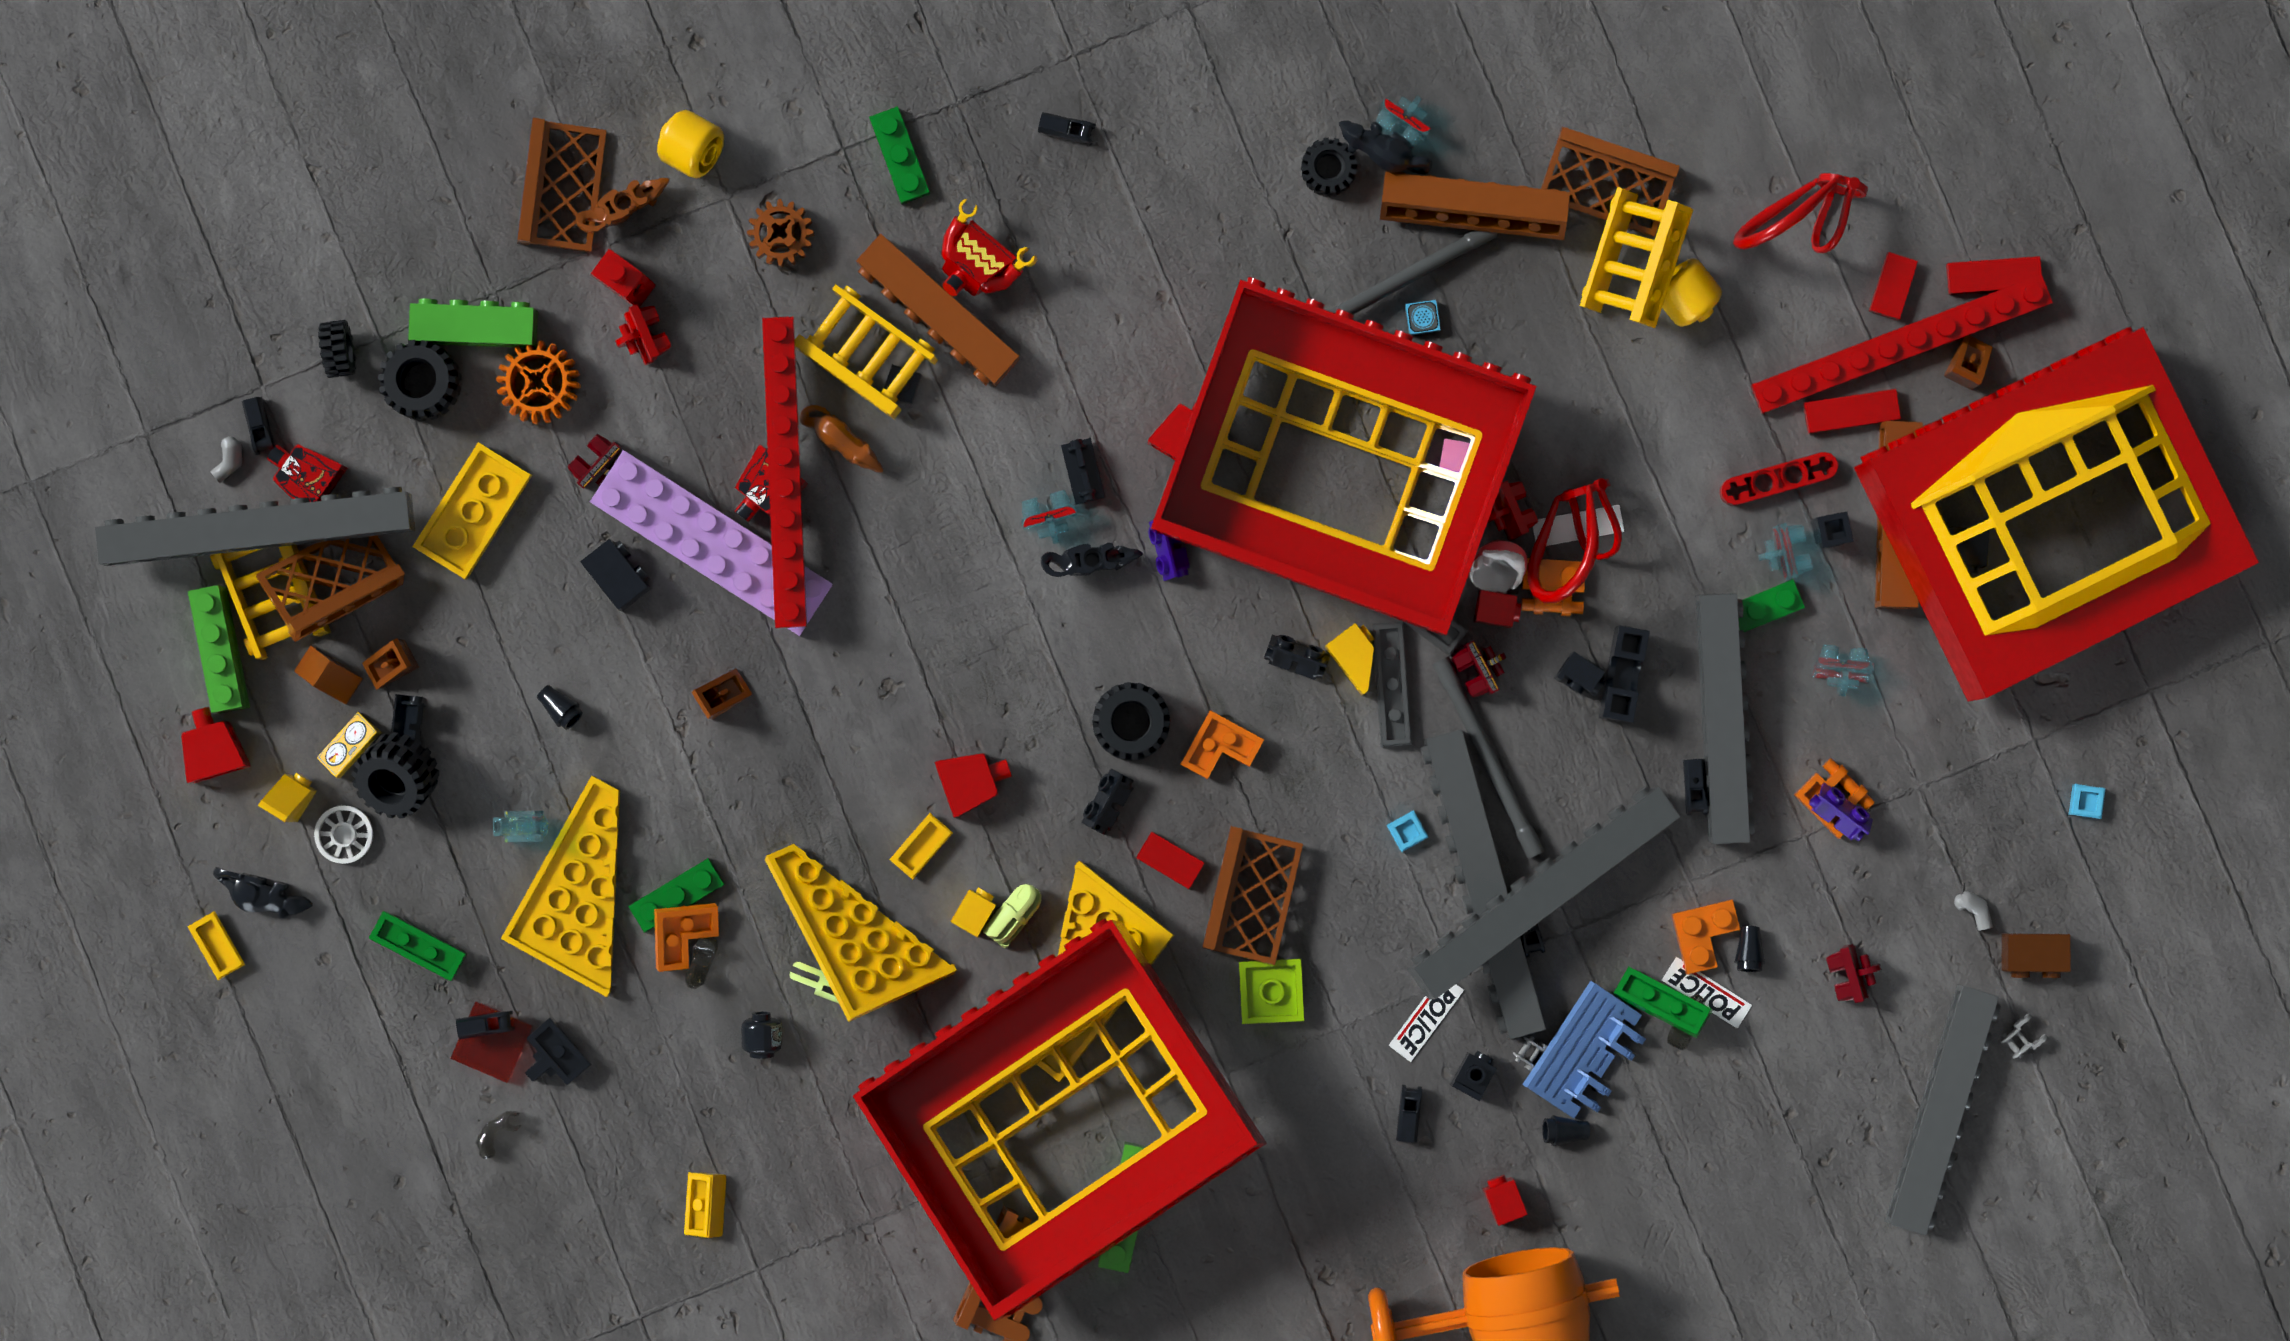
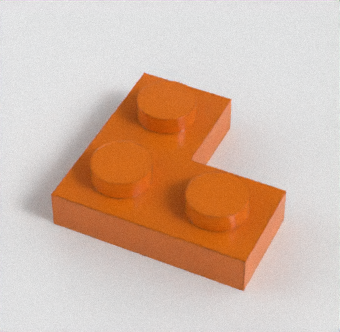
[1180,710,1264,779]
[1671,899,1740,974]
[654,903,719,972]

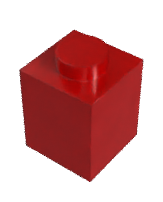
[1473,590,1522,628]
[1482,1175,1528,1226]

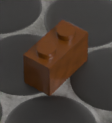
[2001,933,2071,978]

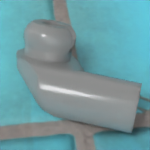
[210,436,243,483]
[1954,891,1993,931]

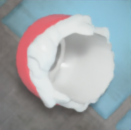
[1469,540,1528,594]

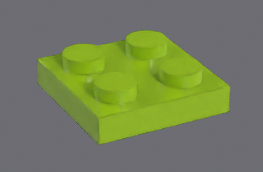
[1239,959,1304,1024]

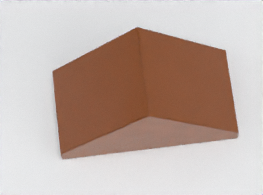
[1944,335,1993,390]
[362,638,419,690]
[294,645,363,705]
[691,668,752,720]

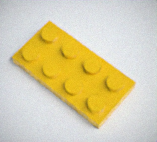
[412,442,532,580]

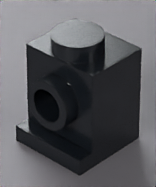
[1811,511,1854,548]
[1554,652,1605,696]
[1450,1050,1497,1101]

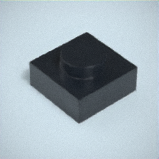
[884,364,922,404]

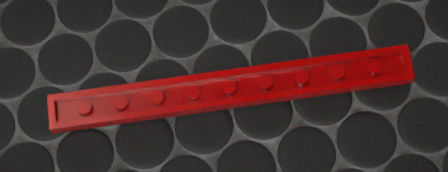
[1751,274,2053,414]
[762,317,807,628]

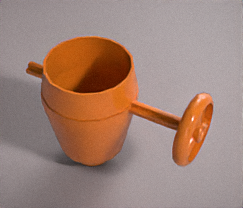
[1368,1247,1620,1341]

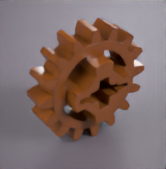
[747,199,815,267]

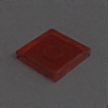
[450,1001,534,1083]

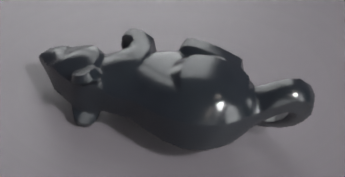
[1339,120,1433,174]
[1041,543,1143,577]
[213,867,313,919]

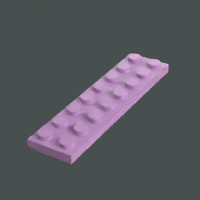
[590,450,833,636]

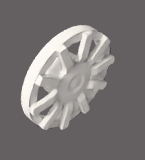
[314,806,373,864]

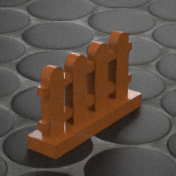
[953,1206,1043,1341]

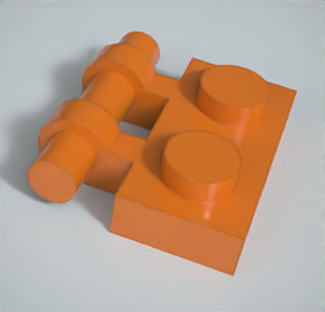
[1521,558,1585,617]
[1794,758,1875,839]

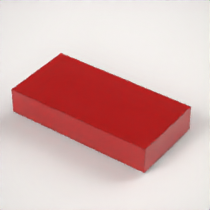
[1869,252,1918,321]
[1136,831,1204,889]

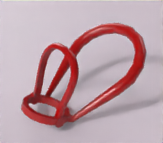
[1733,173,1868,254]
[1527,478,1622,603]

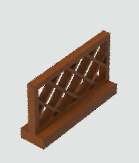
[517,118,606,252]
[1541,127,1680,236]
[256,536,405,642]
[1202,826,1303,965]

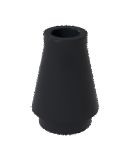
[537,685,583,730]
[1734,926,1765,972]
[1542,1115,1590,1146]

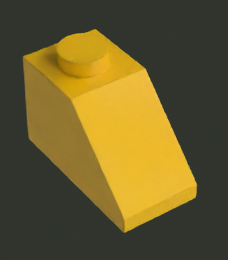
[1324,623,1374,696]
[258,772,317,822]

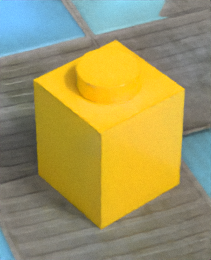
[950,887,997,937]

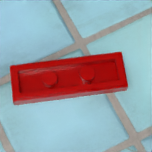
[1946,256,2042,295]
[1803,389,1901,434]

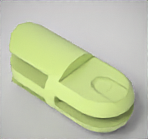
[982,884,1042,948]
[789,961,839,1004]

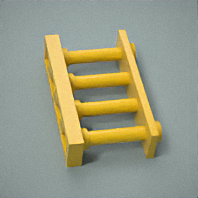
[1580,187,1694,328]
[795,284,938,420]
[210,545,331,660]

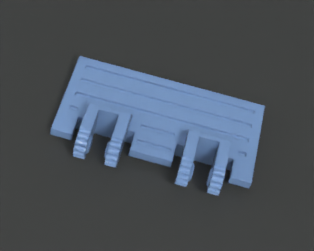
[1522,981,1646,1118]

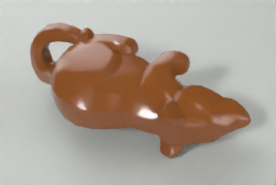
[575,178,670,233]
[799,405,883,473]

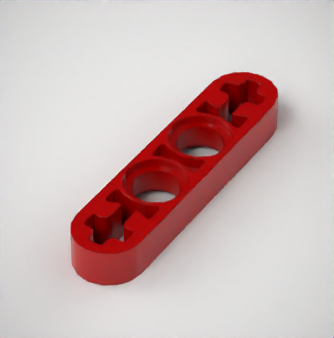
[1719,452,1838,506]

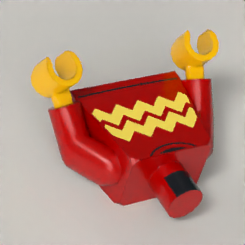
[941,199,1037,296]

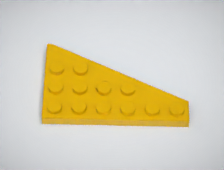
[501,775,620,997]
[765,844,957,1022]
[1037,861,1175,1082]

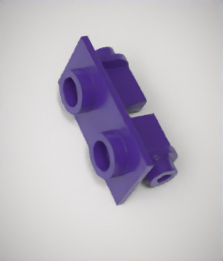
[1148,520,1190,581]
[1809,782,1873,841]

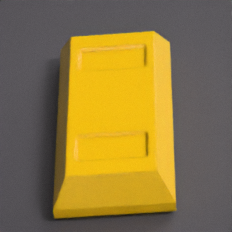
[889,813,953,880]
[187,911,245,980]

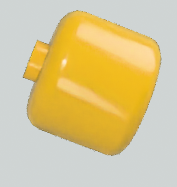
[657,110,724,179]
[1662,258,1722,327]

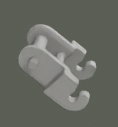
[2000,1013,2048,1059]
[1513,1036,1548,1071]

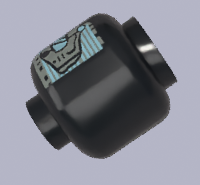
[741,1011,782,1059]

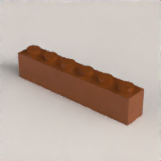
[1380,172,1570,240]
[856,233,1020,387]
[1875,421,1923,609]

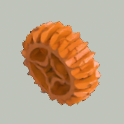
[496,341,581,424]

